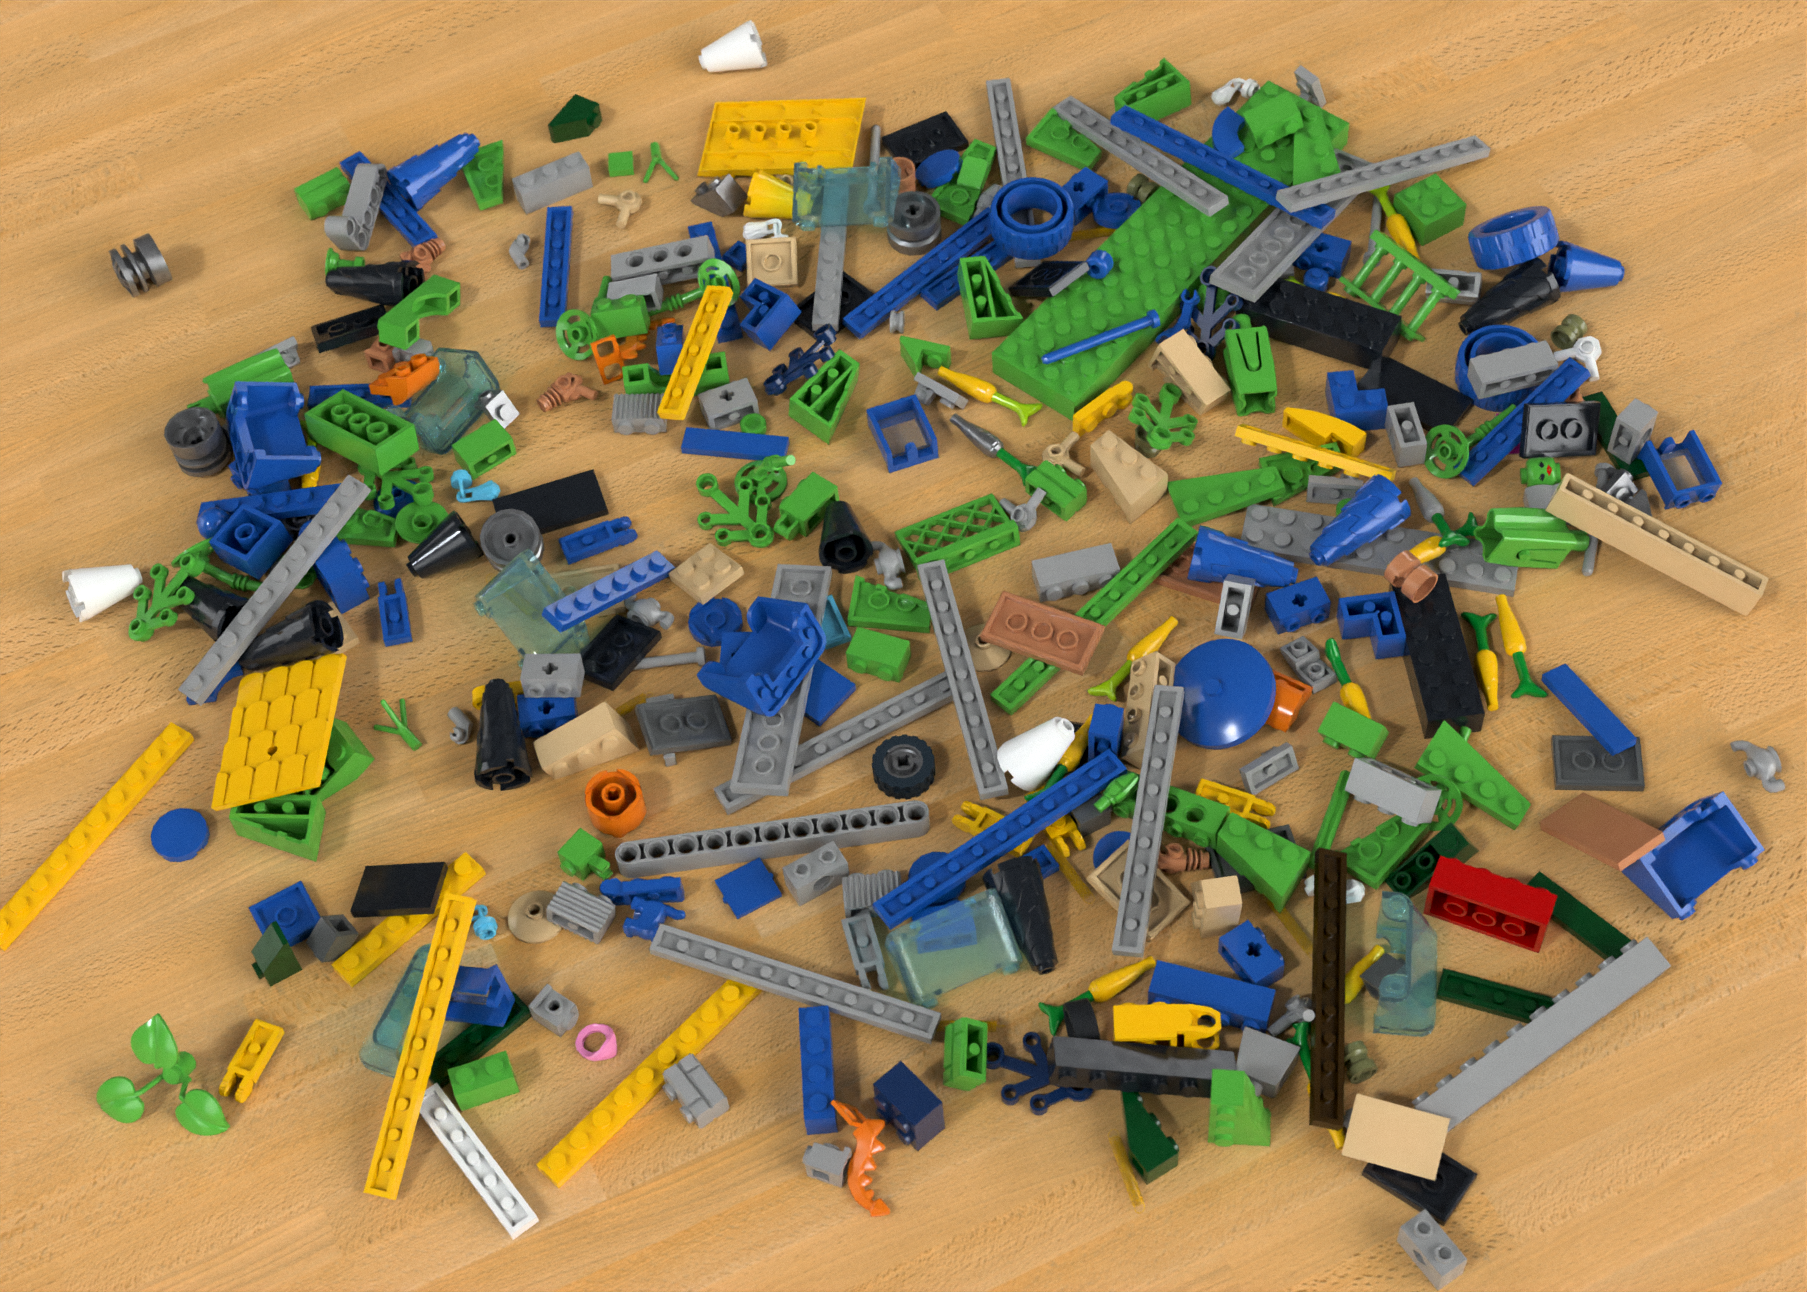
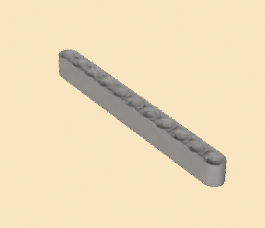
[615,800,930,878]

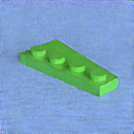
[1292,106,1341,186]
[931,139,996,226]
[1167,466,1286,527]
[1414,720,1531,830]

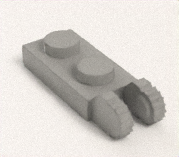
[841,912,889,990]

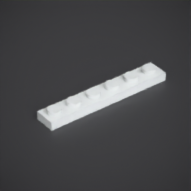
[419,1083,539,1240]

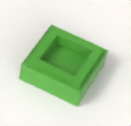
[608,151,634,177]

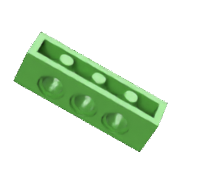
[1112,770,1231,850]

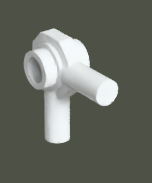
[1553,336,1601,381]

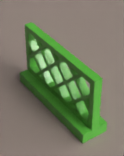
[895,493,1020,582]

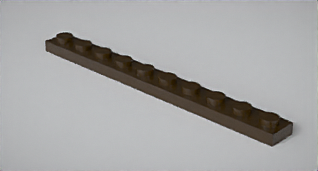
[1309,847,1347,1131]

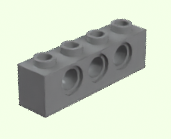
[611,235,715,285]

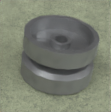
[885,191,942,256]
[480,509,544,576]

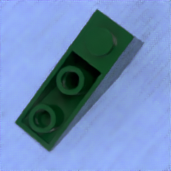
[1385,822,1479,903]
[1120,1091,1180,1185]

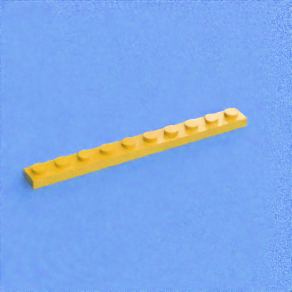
[0,722,195,952]
[363,893,477,1200]
[536,979,763,1188]

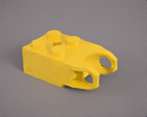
[1113,1002,1221,1050]

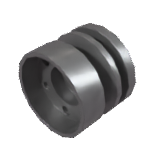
[109,233,172,298]
[164,407,232,477]

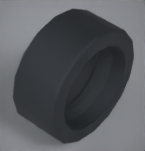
[1063,998,1101,1040]

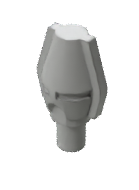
[972,184,1002,219]

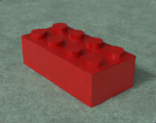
[1423,856,1558,953]

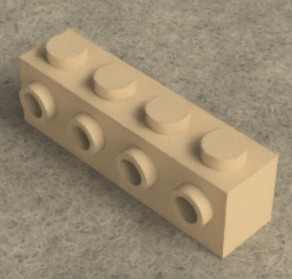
[1121,651,1175,770]

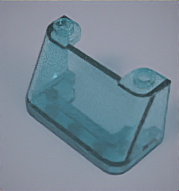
[792,157,901,231]
[383,347,500,455]
[473,549,590,671]
[884,888,1023,1009]
[1373,891,1437,1037]
[359,944,431,1078]

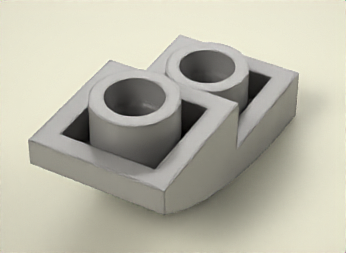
[1280,636,1337,694]

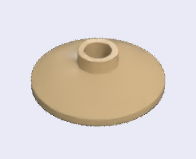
[964,624,1011,672]
[508,891,563,944]

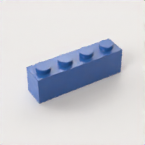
[1148,960,1276,1034]
[798,1005,838,1135]

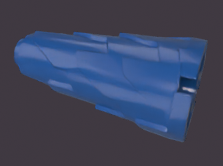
[386,132,480,212]
[1309,474,1411,566]
[1187,525,1299,588]

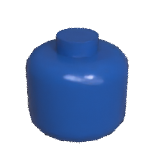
[1086,250,1114,279]
[1303,268,1329,292]

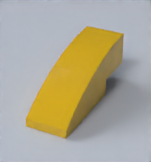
[1282,407,1367,457]

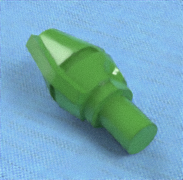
[1093,772,1139,813]

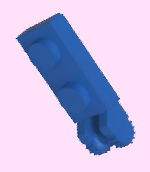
[558,516,637,565]
[378,578,413,647]
[599,876,685,906]

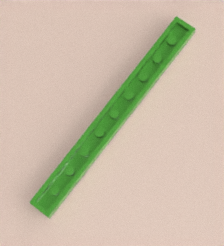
[990,517,1198,716]

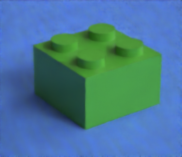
[1393,173,1467,246]

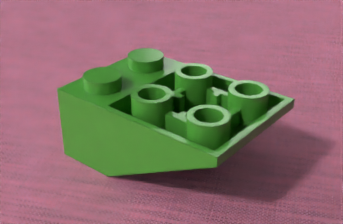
[291,718,375,802]

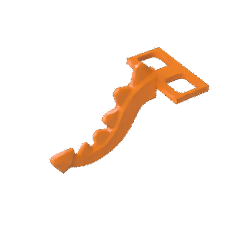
[590,317,675,385]
[831,1100,890,1217]

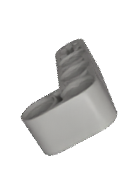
[324,163,387,251]

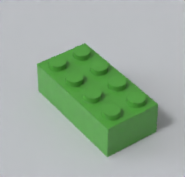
[304,389,419,476]

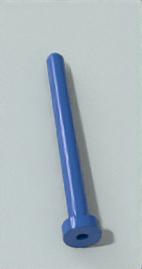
[1041,309,1161,365]

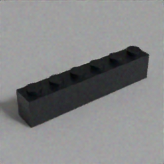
[1047,1036,1236,1098]

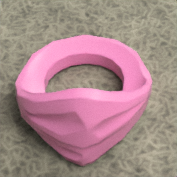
[575,1023,617,1061]

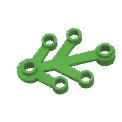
[1128,383,1198,450]
[358,457,434,510]
[696,473,774,548]
[128,553,205,642]

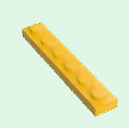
[657,285,733,421]
[1235,423,1397,482]
[331,852,486,988]

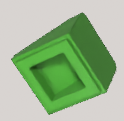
[957,155,989,191]

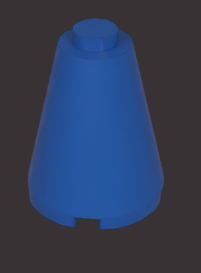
[1548,241,1624,293]

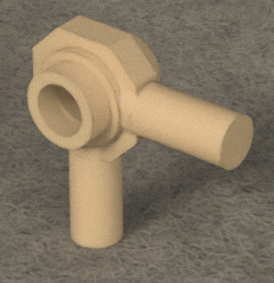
[598,190,642,229]
[1042,431,1086,477]

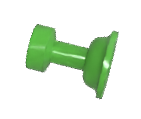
[325,248,365,275]

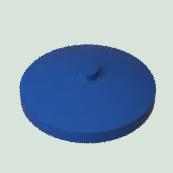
[1173,639,1276,750]

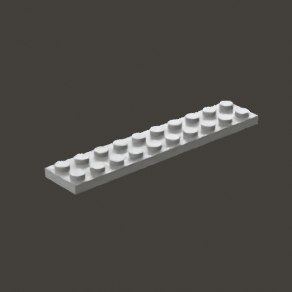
[1210,148,1374,303]
[1241,504,1518,597]
[730,564,832,796]

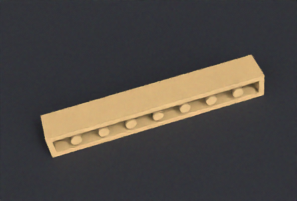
[1545,473,1769,617]

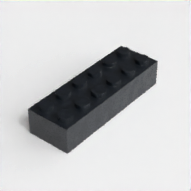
[1236,278,1402,372]
[1389,573,1485,739]

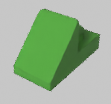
[899,335,951,377]

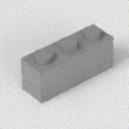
[512,151,593,215]
[1467,340,1558,399]
[1032,543,1120,602]
[1345,757,1442,826]

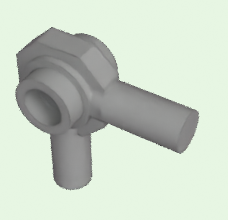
[999,487,1047,532]
[1267,994,1315,1038]

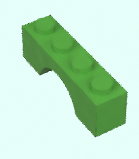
[377,274,460,350]
[622,351,730,397]

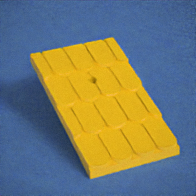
[697,98,866,178]
[211,653,347,811]

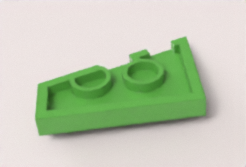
[1258,442,1343,506]

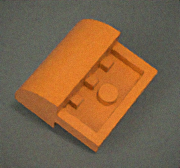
[369,353,440,405]
[1265,669,1313,733]

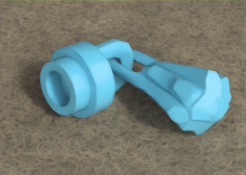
[450,469,501,503]
[471,905,498,940]

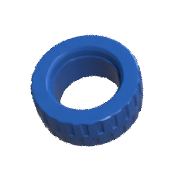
[990,177,1074,260]
[1468,206,1559,270]
[1455,325,1540,412]

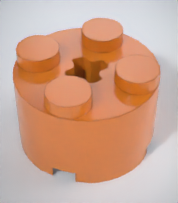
[585,769,647,838]

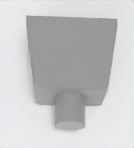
[1236,1027,1300,1098]

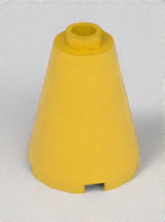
[743,168,814,220]

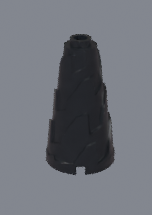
[1458,257,1560,336]
[325,260,425,307]
[169,575,249,642]
[238,600,344,671]
[474,679,532,791]
[982,856,1058,975]

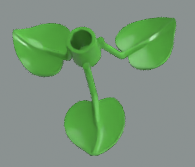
[96,1013,230,1136]

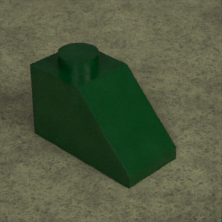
[548,94,602,143]
[251,921,302,987]

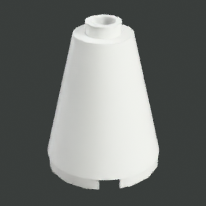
[699,20,767,73]
[62,564,143,622]
[997,717,1075,792]

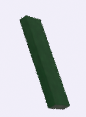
[1582,391,1650,481]
[1526,871,1632,960]
[1435,968,1555,1024]
[428,991,532,1089]

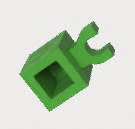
[557,828,613,881]

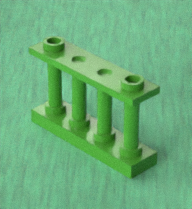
[1339,229,1461,342]

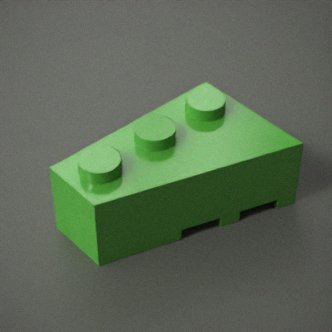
[1114,58,1191,121]
[957,256,1023,340]
[788,349,860,445]
[1216,812,1311,913]

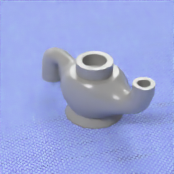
[871,541,906,590]
[624,594,674,630]
[1730,740,1785,793]

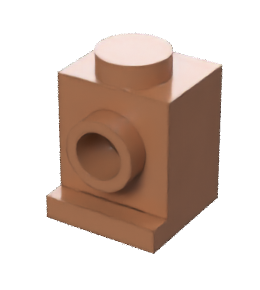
[364,336,396,373]

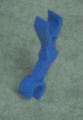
[1155,289,1201,345]

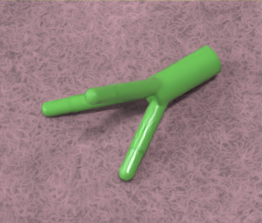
[643,142,679,183]
[374,698,422,751]

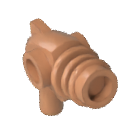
[399,237,446,281]
[536,372,598,412]
[1157,843,1210,875]

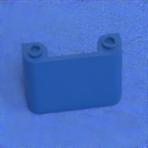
[226,381,321,490]
[697,596,826,717]
[1621,791,1765,920]

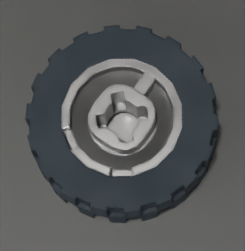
[872,734,936,800]

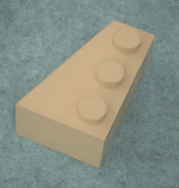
[1148,329,1231,416]
[1090,430,1168,524]
[533,702,639,780]
[1190,875,1243,938]

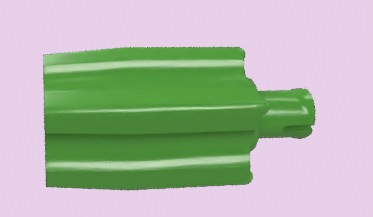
[1223,314,1277,416]
[187,348,294,422]
[1474,507,1589,569]

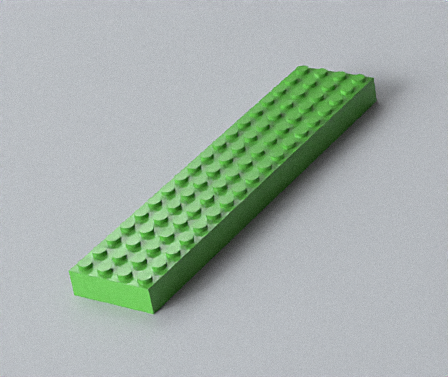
[992,80,1349,421]

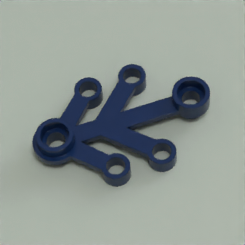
[1180,266,1243,361]
[763,323,837,396]
[986,1032,1094,1116]

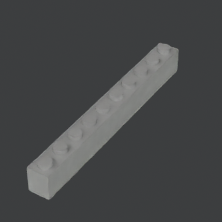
[1412,937,1671,1133]

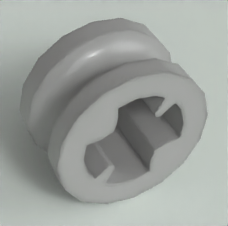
[890,310,905,334]

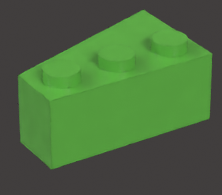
[229,794,326,862]
[1208,1069,1271,1147]

